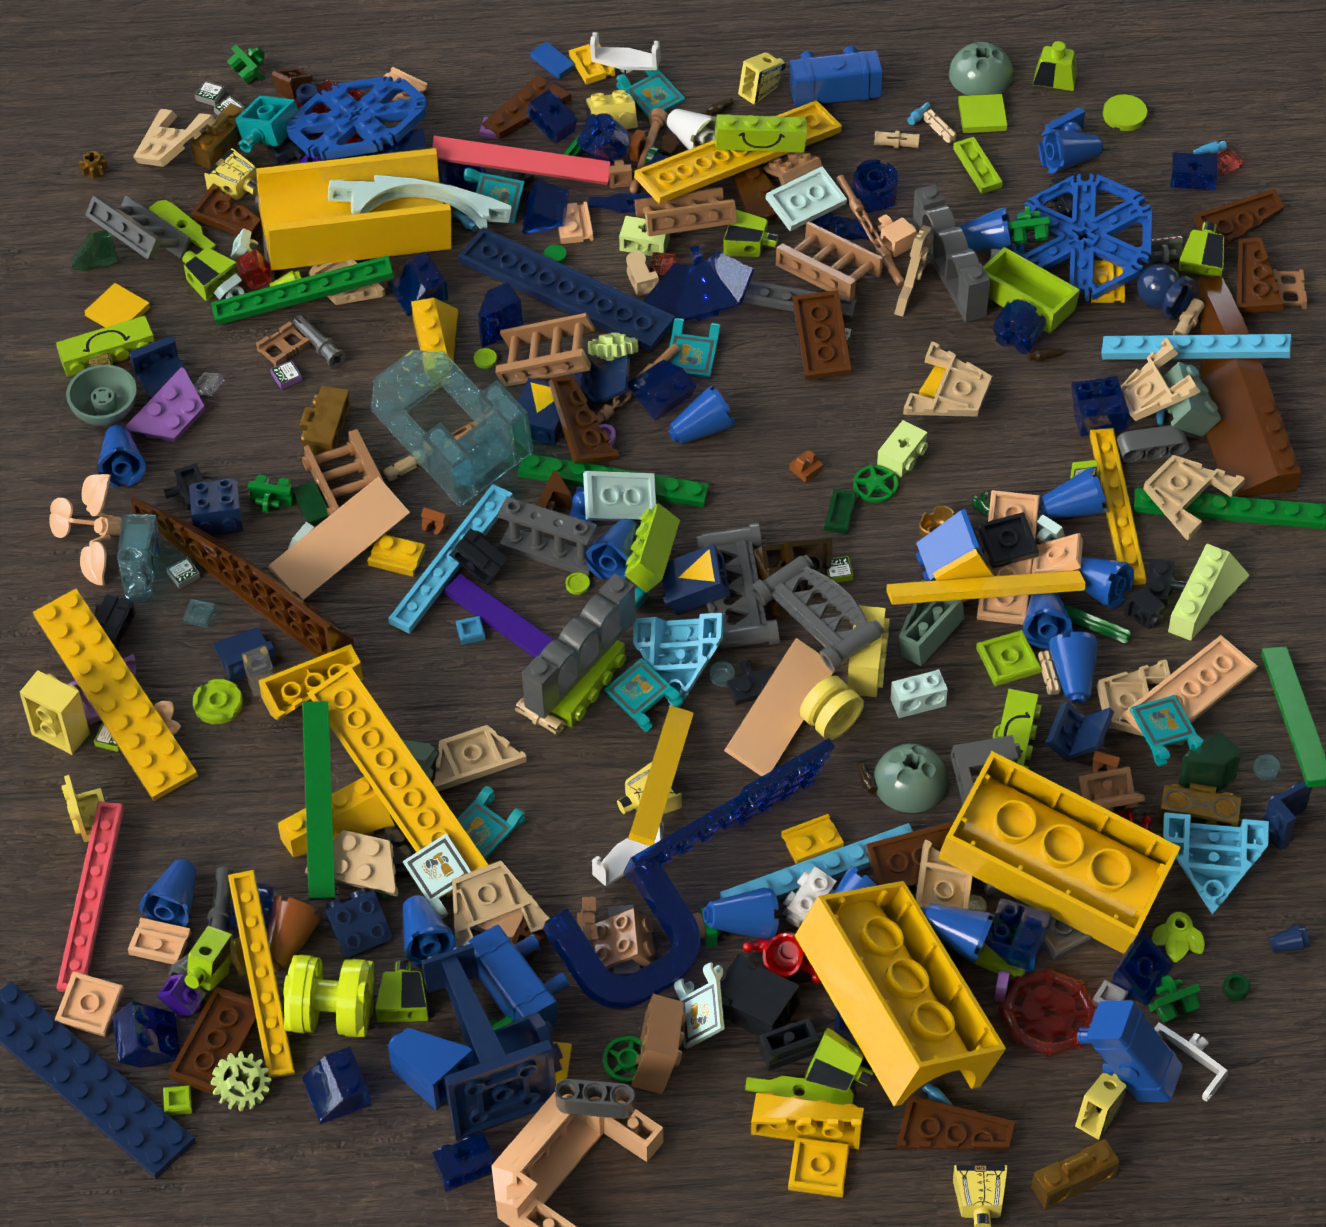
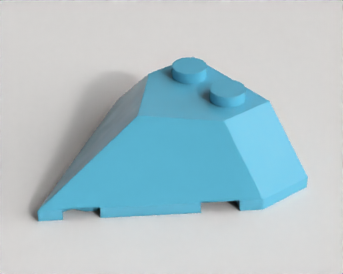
[633,613,724,708]
[1163,813,1269,915]

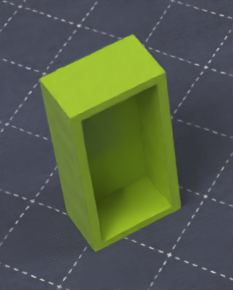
[983,247,1080,334]

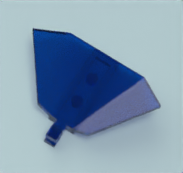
[644,245,754,321]

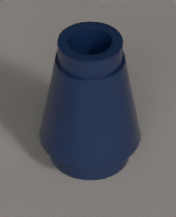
[1269,925,1310,952]

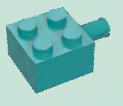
[235,95,298,152]

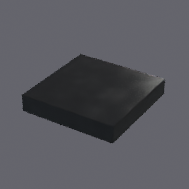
[977,512,1039,569]

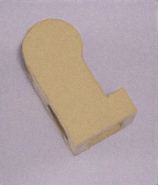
[626,251,659,297]

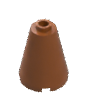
[267,895,323,972]

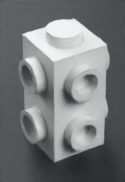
[782,867,836,927]

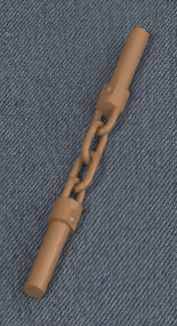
[836,175,905,287]
[596,344,680,425]

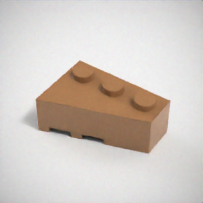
[631,994,686,1094]

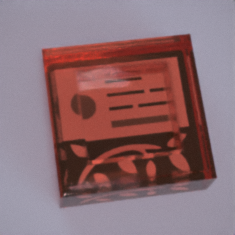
[1210,148,1243,175]
[650,252,676,276]

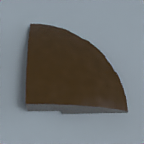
[754,538,833,617]

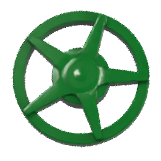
[853,464,898,503]
[603,1036,642,1083]

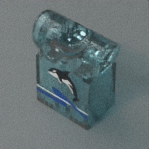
[117,514,162,604]

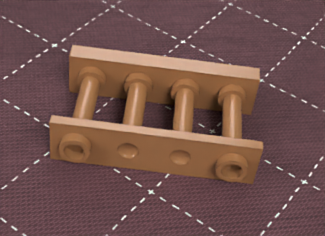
[635,187,737,237]
[776,222,883,302]
[495,313,595,387]
[302,429,384,516]

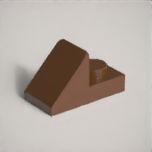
[272,68,313,101]
[536,470,572,511]

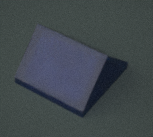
[522,179,569,234]
[1112,930,1172,1005]

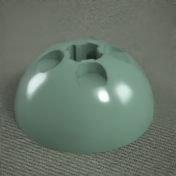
[949,42,1013,96]
[66,365,137,426]
[873,744,948,813]

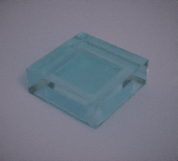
[183,599,215,628]

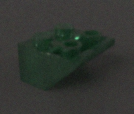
[1179,731,1242,792]

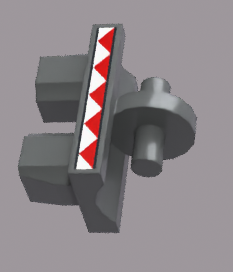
[1141,234,1183,264]

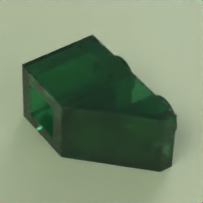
[72,230,118,271]

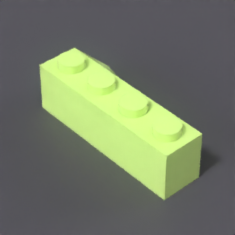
[1168,544,1249,640]

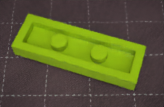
[953,137,1002,194]

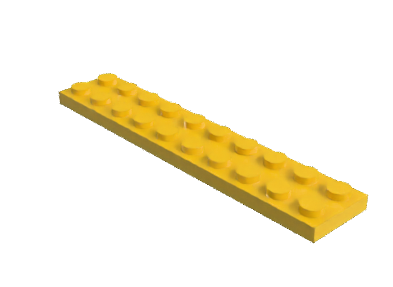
[634,100,842,204]
[33,589,198,801]
[307,665,488,897]

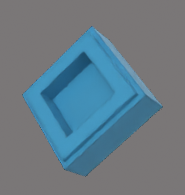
[456,616,485,645]

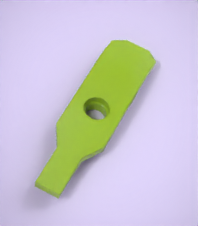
[149,200,216,250]
[745,1076,854,1105]

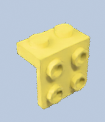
[586,90,638,134]
[62,775,105,843]

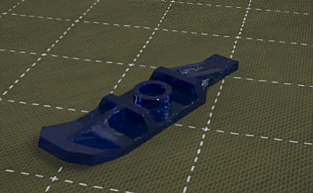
[588,193,652,214]
[803,213,881,240]

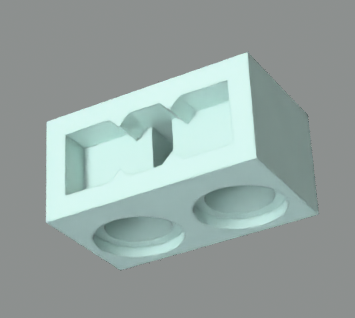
[890,670,948,718]

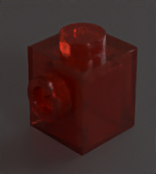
[236,249,272,290]

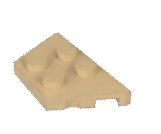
[308,260,385,305]
[433,725,527,792]
[305,830,398,897]
[915,840,972,910]

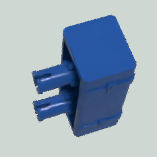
[790,46,882,107]
[466,925,569,1026]
[1077,1000,1183,1102]

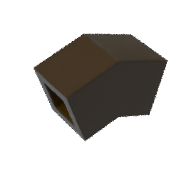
[660,134,678,160]

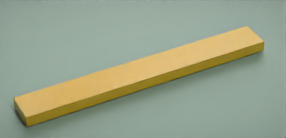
[1090,428,1147,585]
[887,570,1085,605]
[628,705,694,847]
[228,870,295,1079]

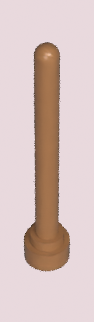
[630,108,668,194]

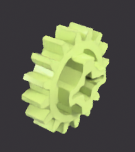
[588,333,638,361]
[211,1051,271,1111]

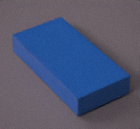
[530,41,575,80]

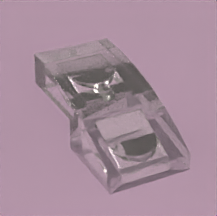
[241,645,274,696]

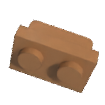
[763,152,822,186]
[1078,767,1145,812]
[592,908,655,972]

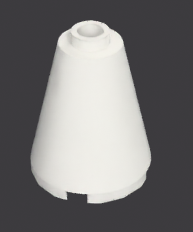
[667,109,716,150]

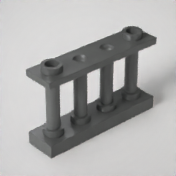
[85,195,191,259]
[497,497,597,578]

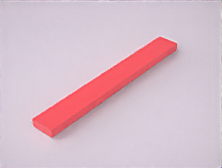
[432,136,610,185]
[57,802,124,992]

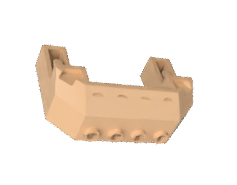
[492,1092,664,1227]

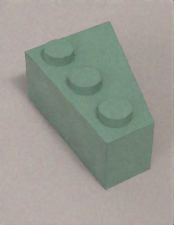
[1163,362,1222,437]
[899,580,964,666]

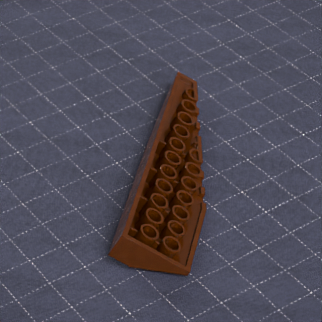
[1199,276,1301,498]
[130,497,355,658]

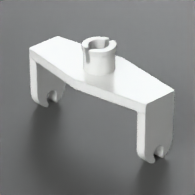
[590,32,661,73]
[592,820,663,886]
[1154,1023,1228,1102]

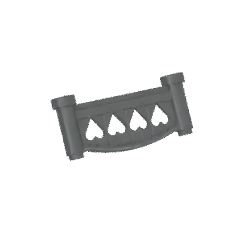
[697,522,780,649]
[751,555,884,672]

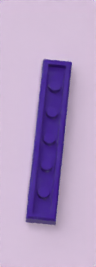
[444,574,553,658]

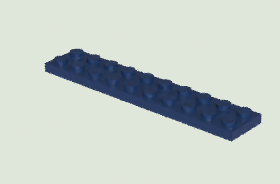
[458,227,675,352]
[0,981,195,1179]

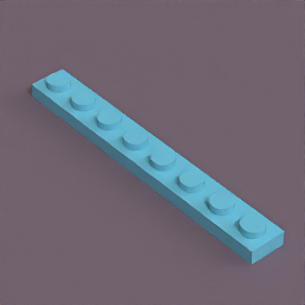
[1101,334,1292,360]
[388,484,513,634]
[720,823,913,901]

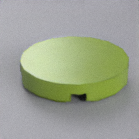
[1103,94,1147,131]
[193,679,243,724]

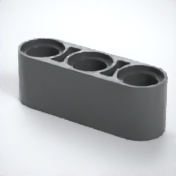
[1117,425,1190,463]
[555,1079,635,1119]

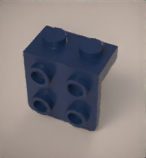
[129,335,192,400]
[574,355,630,407]
[189,478,243,535]
[214,628,277,682]
[1045,702,1114,761]
[1264,782,1312,850]
[322,888,392,957]
[494,1012,563,1073]

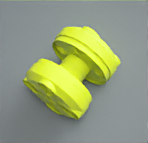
[284,955,374,1038]

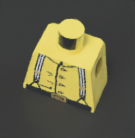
[738,53,786,105]
[204,148,258,200]
[617,762,682,814]
[1075,1073,1127,1140]
[953,1165,1007,1227]

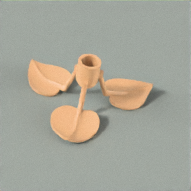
[49,474,124,585]

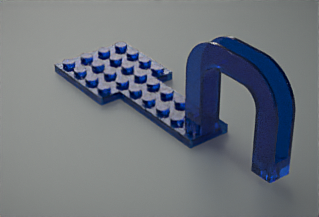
[542,738,835,1009]

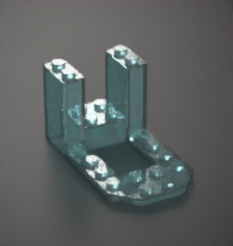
[371,350,534,507]

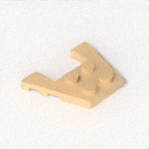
[133,109,216,167]
[894,225,934,317]
[1116,338,1201,421]
[903,342,992,416]
[1143,455,1245,540]
[1097,660,1184,745]
[452,861,553,947]

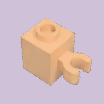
[878,214,917,258]

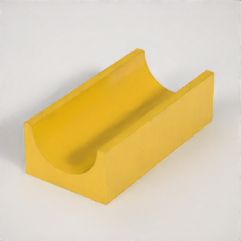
[256,148,451,271]
[938,751,1181,954]
[795,881,1006,1106]

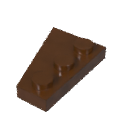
[191,183,261,239]

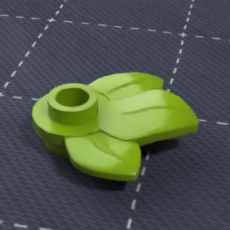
[1152,912,1205,963]

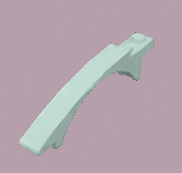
[328,175,511,229]

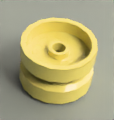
[800,676,864,740]

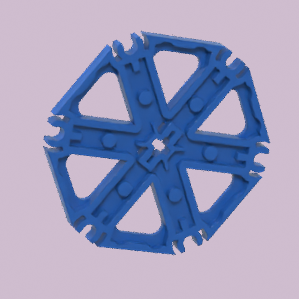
[287,76,428,160]
[1014,173,1153,301]

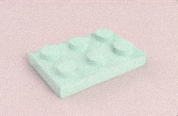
[766,166,847,231]
[583,471,656,522]

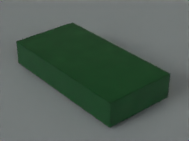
[292,480,329,526]
[824,488,857,535]

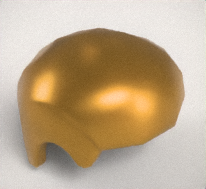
[919,506,955,537]

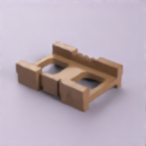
[1273,269,1307,309]
[256,321,310,367]
[577,897,598,958]

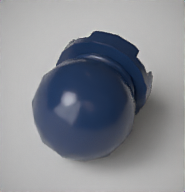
[1137,264,1197,320]

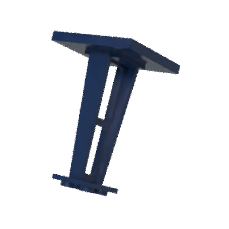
[422,943,556,1141]

